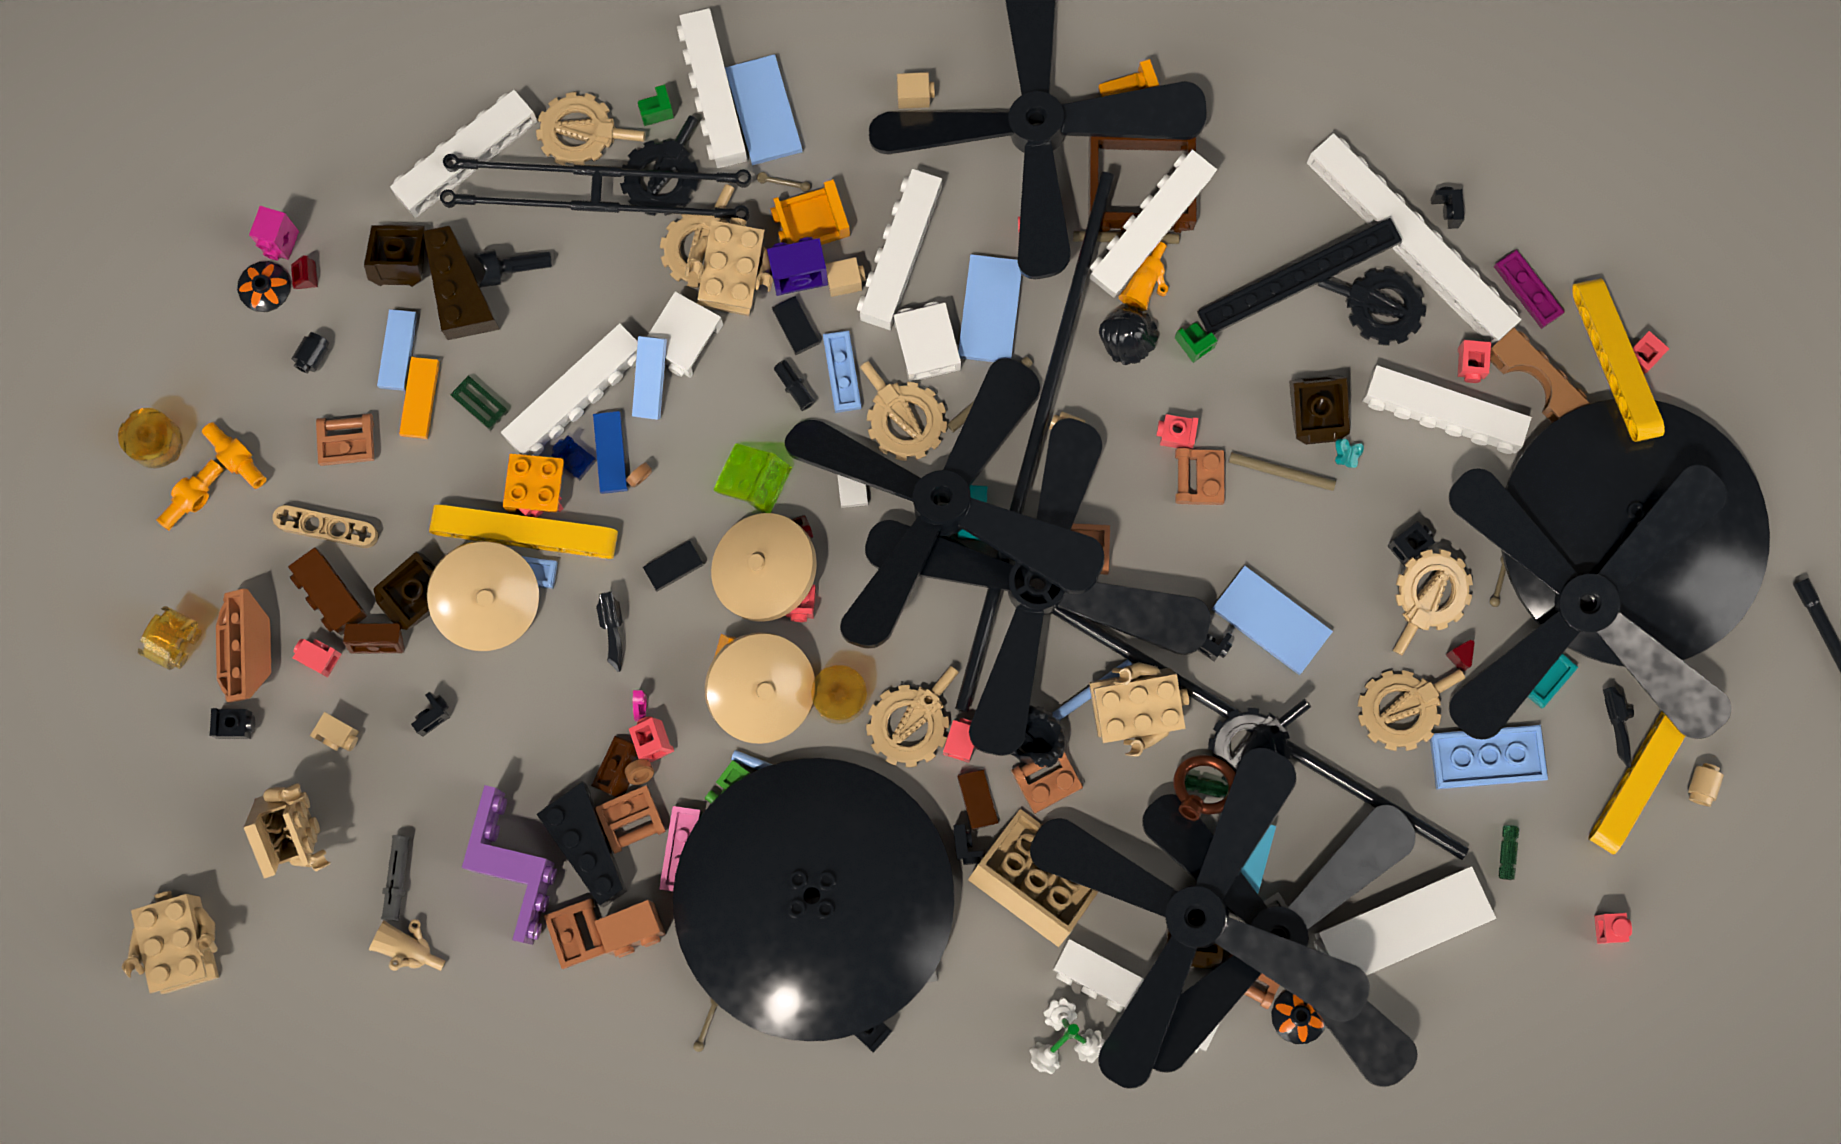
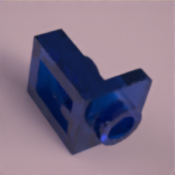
[551,435,597,481]

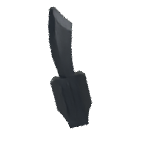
[596,591,623,672]
[1603,686,1634,768]

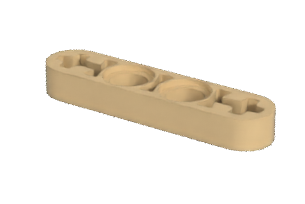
[272,505,379,548]

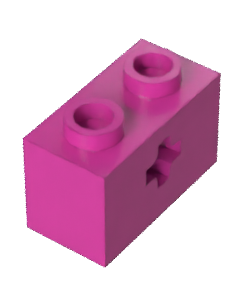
[249,206,299,260]

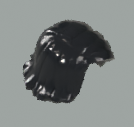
[1099,306,1158,366]
[1011,705,1066,767]

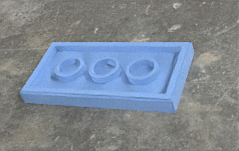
[725,54,803,166]
[958,254,1021,362]
[1211,566,1333,675]
[1430,725,1548,790]

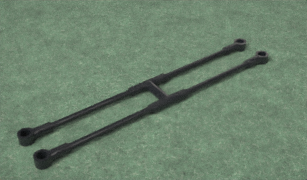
[440,154,751,222]

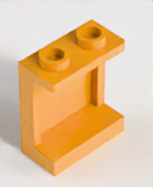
[770,179,850,245]

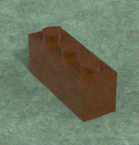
[288,547,368,635]

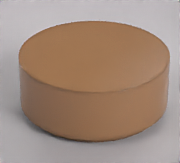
[626,462,652,488]
[625,759,654,785]

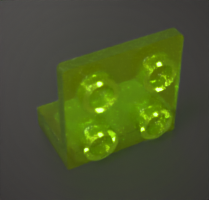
[713,443,792,513]

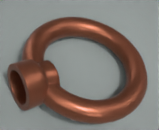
[1173,755,1236,821]

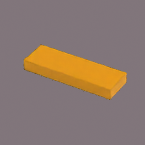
[399,357,440,439]

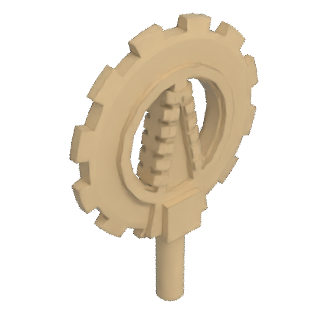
[536,92,646,166]
[660,184,734,288]
[860,361,947,461]
[1393,549,1473,656]
[866,666,959,768]
[1357,669,1465,751]

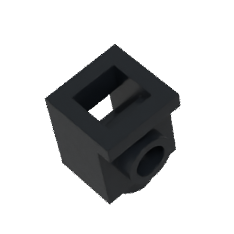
[1388,521,1435,567]
[210,708,256,739]
[855,1023,893,1053]

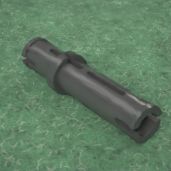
[381,835,410,921]

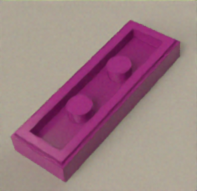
[1494,250,1565,329]

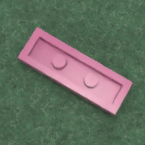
[659,806,701,892]

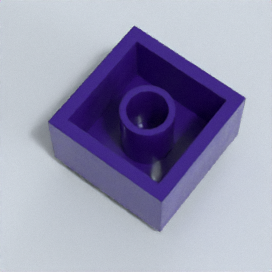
[767,237,828,296]

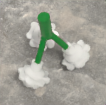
[1029,997,1105,1074]

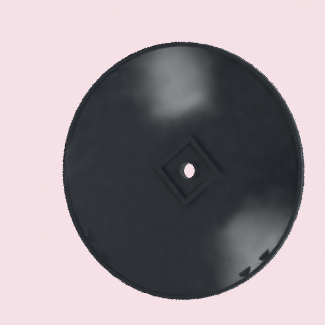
[1501,399,1770,667]
[673,758,954,1042]

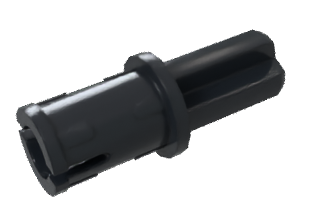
[774,360,816,411]

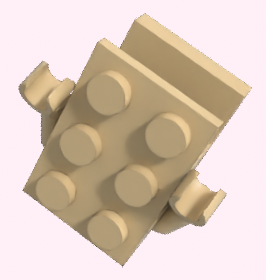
[685,218,773,316]
[1089,662,1189,757]
[244,783,331,878]
[122,891,219,994]

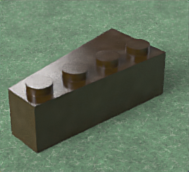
[423,225,500,340]

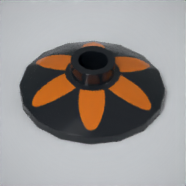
[237,261,291,312]
[1271,990,1326,1044]

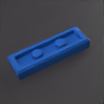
[593,411,628,494]

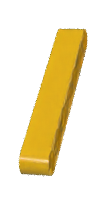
[1572,278,1664,442]
[429,505,618,559]
[1588,711,1685,855]

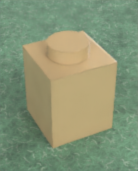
[897,73,935,109]
[825,257,866,297]

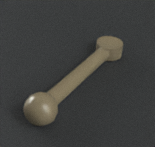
[757,172,811,192]
[1490,556,1506,607]
[693,998,719,1052]

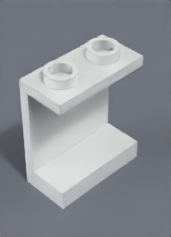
[648,292,723,378]
[893,302,961,382]

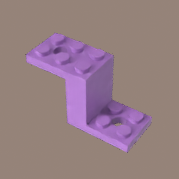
[462,785,557,945]

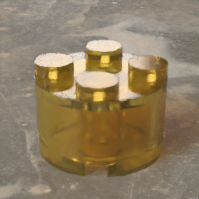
[118,408,183,468]
[138,606,202,670]
[811,665,867,724]

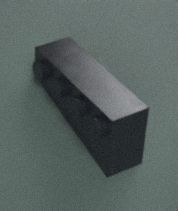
[537,781,627,907]

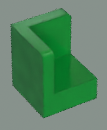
[637,84,674,126]
[1175,323,1218,363]

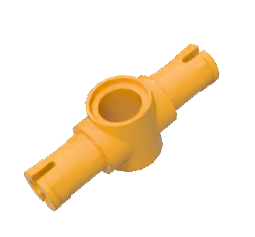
[202,422,266,489]
[156,459,224,531]

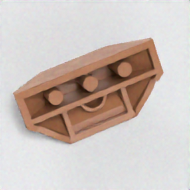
[216,589,272,702]

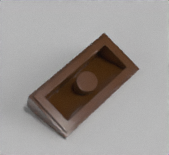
[343,623,404,654]
[591,736,639,798]
[957,770,999,831]

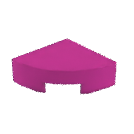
[633,690,647,721]

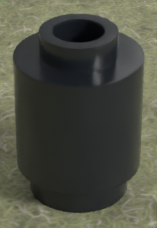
[291,332,329,374]

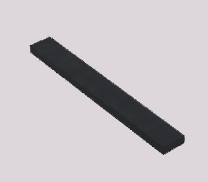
[1197,218,1402,334]

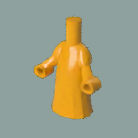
[1118,242,1168,311]

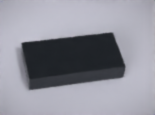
[772,296,819,355]
[643,541,704,592]

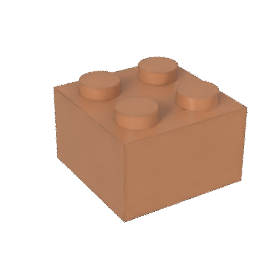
[594,900,666,958]

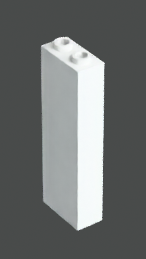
[1314,866,1496,975]

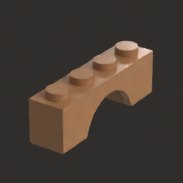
[1490,327,1590,423]

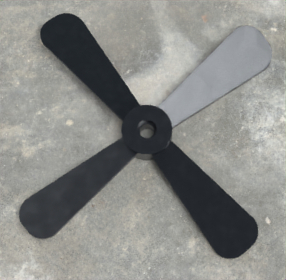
[869,0,1207,280]
[785,358,1104,649]
[865,418,1211,756]
[1448,465,1732,740]
[1030,748,1370,1089]
[1142,794,1418,1087]

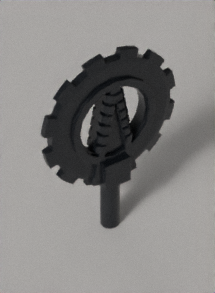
[620,115,699,216]
[1318,268,1426,346]
[1208,698,1311,783]

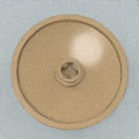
[711,513,817,622]
[427,541,539,651]
[705,632,815,744]

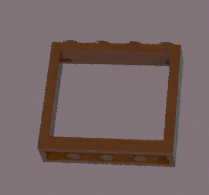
[1088,136,1196,233]

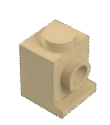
[310,712,359,752]

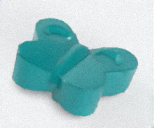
[1335,439,1364,468]

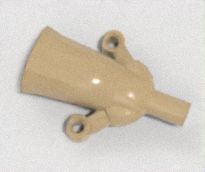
[369,919,446,971]

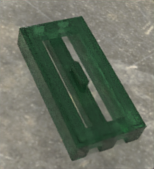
[450,375,509,431]

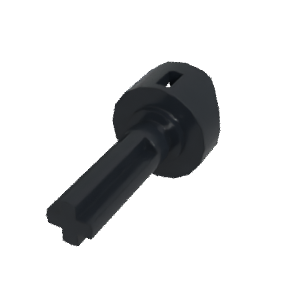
[474,249,552,288]

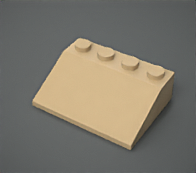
[968,809,1098,947]

